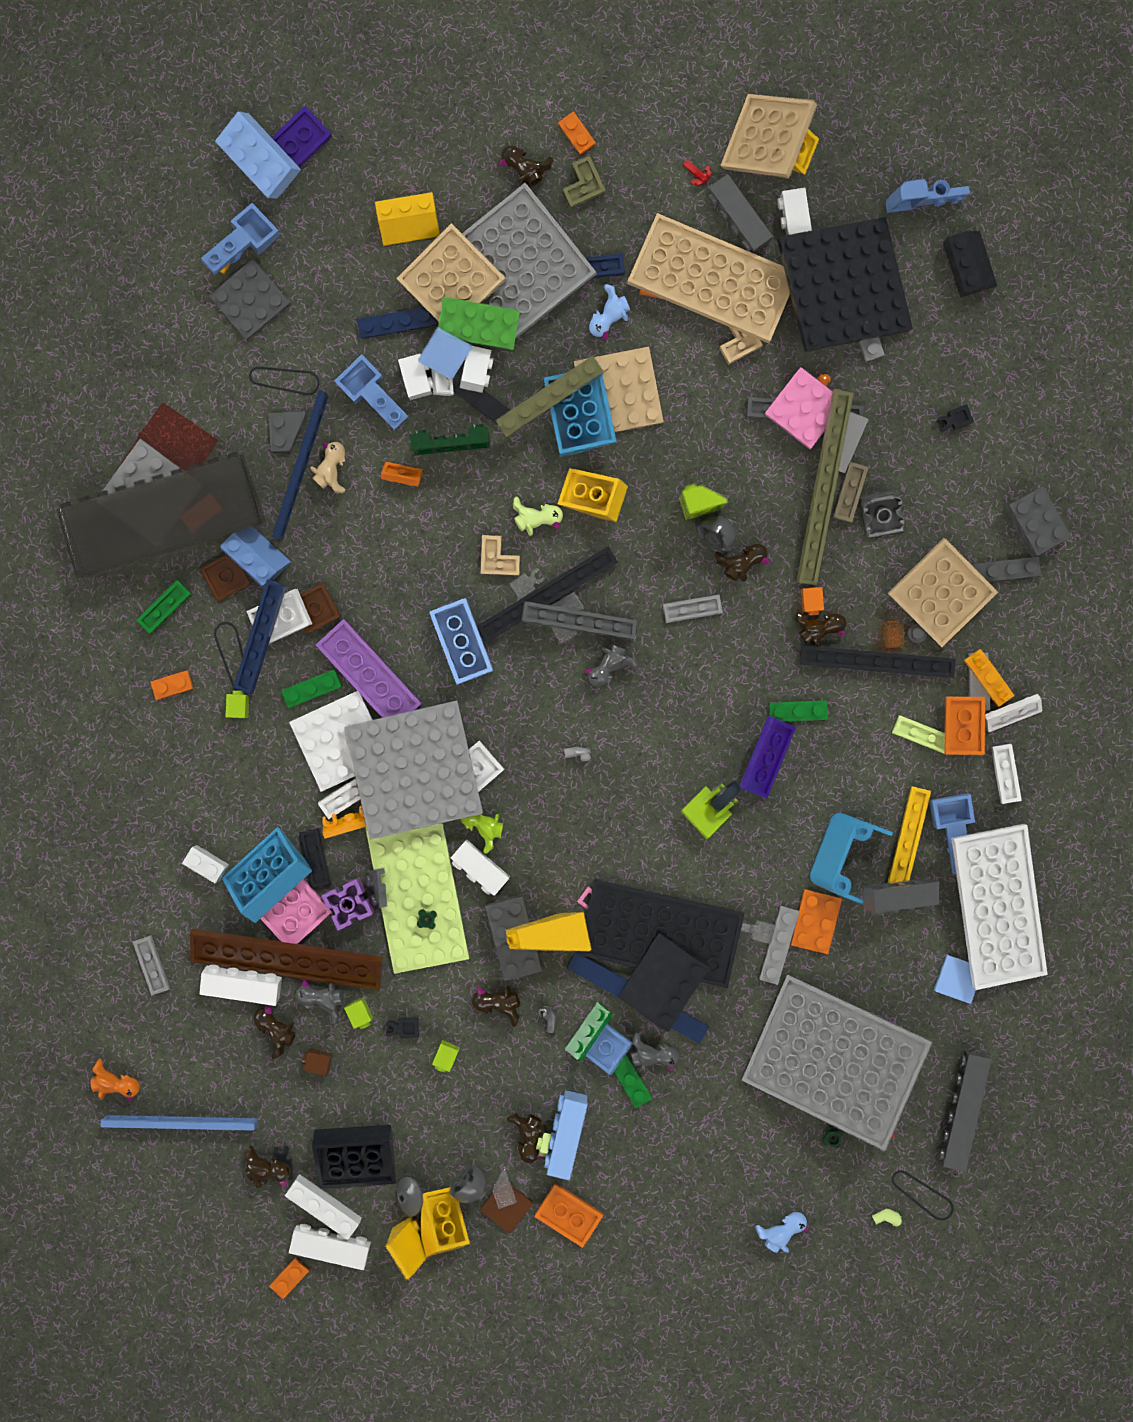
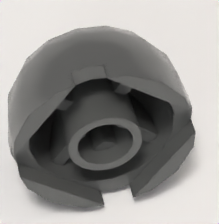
[697,515,736,554]
[449,1163,487,1204]

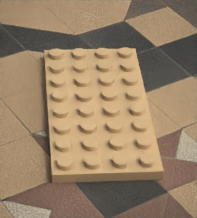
[627,213,790,343]

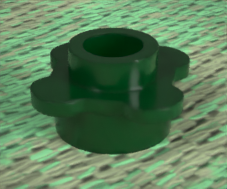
[417,909,437,930]
[822,1127,843,1148]

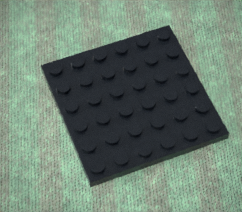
[777,217,913,352]

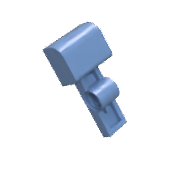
[886,179,970,213]
[201,203,279,275]
[334,354,409,431]
[930,793,975,874]

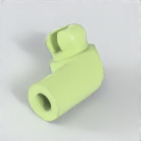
[872,1209,902,1226]

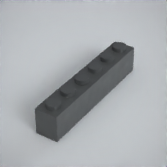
[938,1051,992,1172]

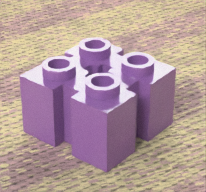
[321,877,375,930]

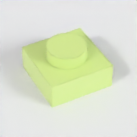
[536,1133,551,1157]

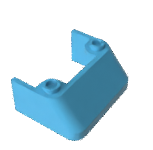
[810,813,893,904]

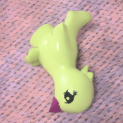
[513,497,563,536]

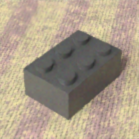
[1004,486,1071,557]

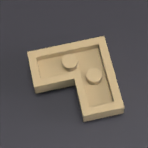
[719,327,763,365]
[481,535,520,576]

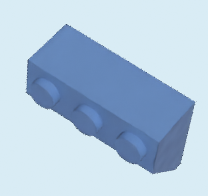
[220,523,291,589]

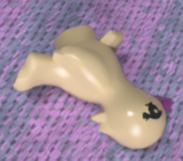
[310,442,345,494]

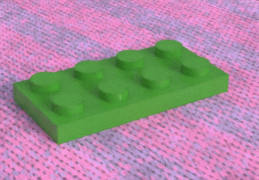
[438,297,520,350]

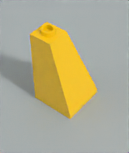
[506,912,591,951]

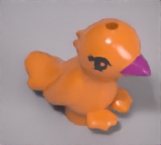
[91,1059,140,1102]

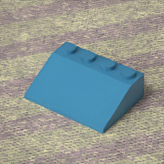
[544,366,617,457]
[222,827,312,923]

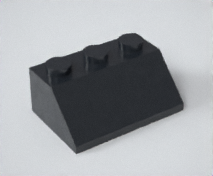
[943,231,997,298]

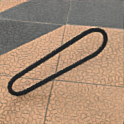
[249,366,320,395]
[214,622,243,691]
[892,1170,954,1221]

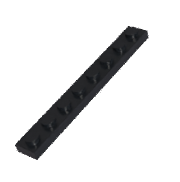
[477,546,618,642]
[800,645,956,678]

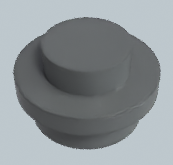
[907,624,927,643]

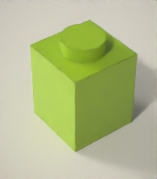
[226,691,249,718]
[344,997,373,1029]
[432,1040,460,1072]

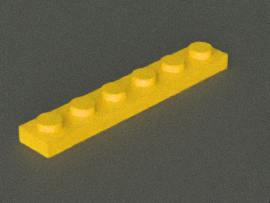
[887,786,931,883]

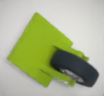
[681,781,741,839]

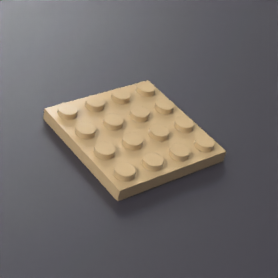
[720,94,817,178]
[397,223,506,322]
[574,347,664,432]
[888,538,998,647]

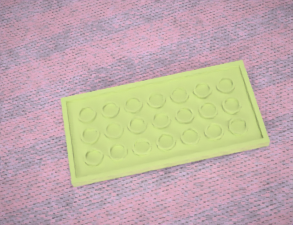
[365,823,469,974]

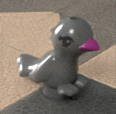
[585,645,639,687]
[295,979,343,1025]
[631,1032,679,1073]

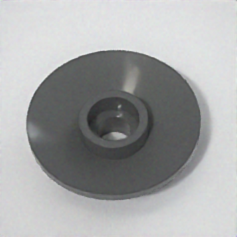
[397,1176,423,1216]

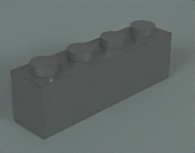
[707,174,773,254]
[863,878,939,915]

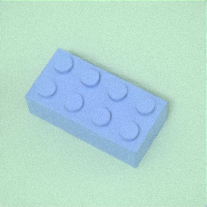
[215,111,301,199]
[429,598,494,684]
[544,1090,587,1180]

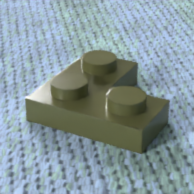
[563,156,606,209]

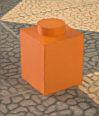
[801,587,824,616]

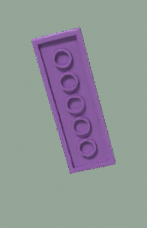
[316,619,422,718]

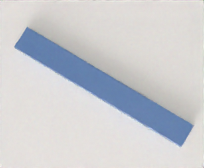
[101,1115,258,1130]

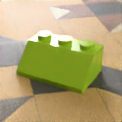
[679,484,727,520]

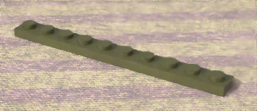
[796,389,854,585]

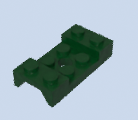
[410,424,491,455]

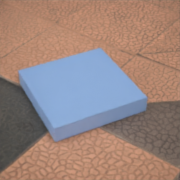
[418,328,472,379]
[934,954,976,1004]

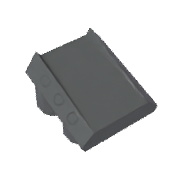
[860,490,905,538]

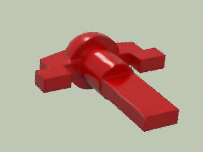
[683,160,712,186]

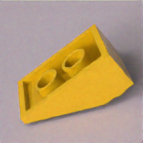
[558,468,628,522]
[421,1187,470,1257]
[386,1216,427,1279]

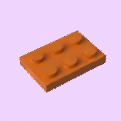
[944,697,985,755]
[790,889,842,954]
[534,1183,603,1248]

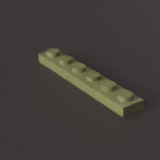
[496,355,604,438]

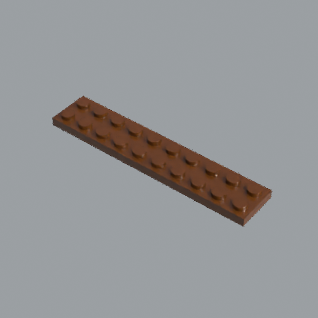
[190,929,383,990]

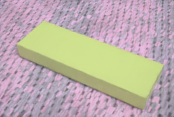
[892,715,945,754]

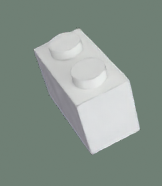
[460,346,494,393]
[398,354,433,400]
[182,845,229,883]

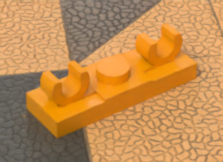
[964,649,1015,707]
[322,806,367,839]

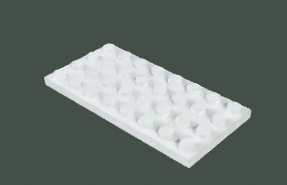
[952,824,1048,990]

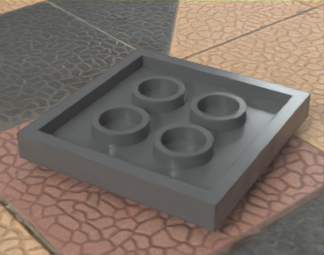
[209,259,290,340]

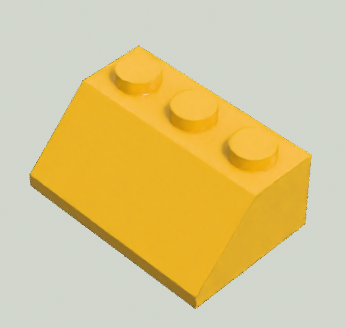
[375,192,440,246]

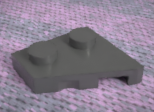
[269,411,307,452]
[365,868,387,909]

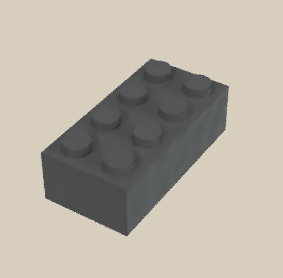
[485,894,542,981]

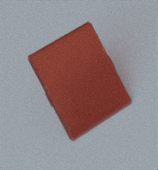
[121,403,218,477]

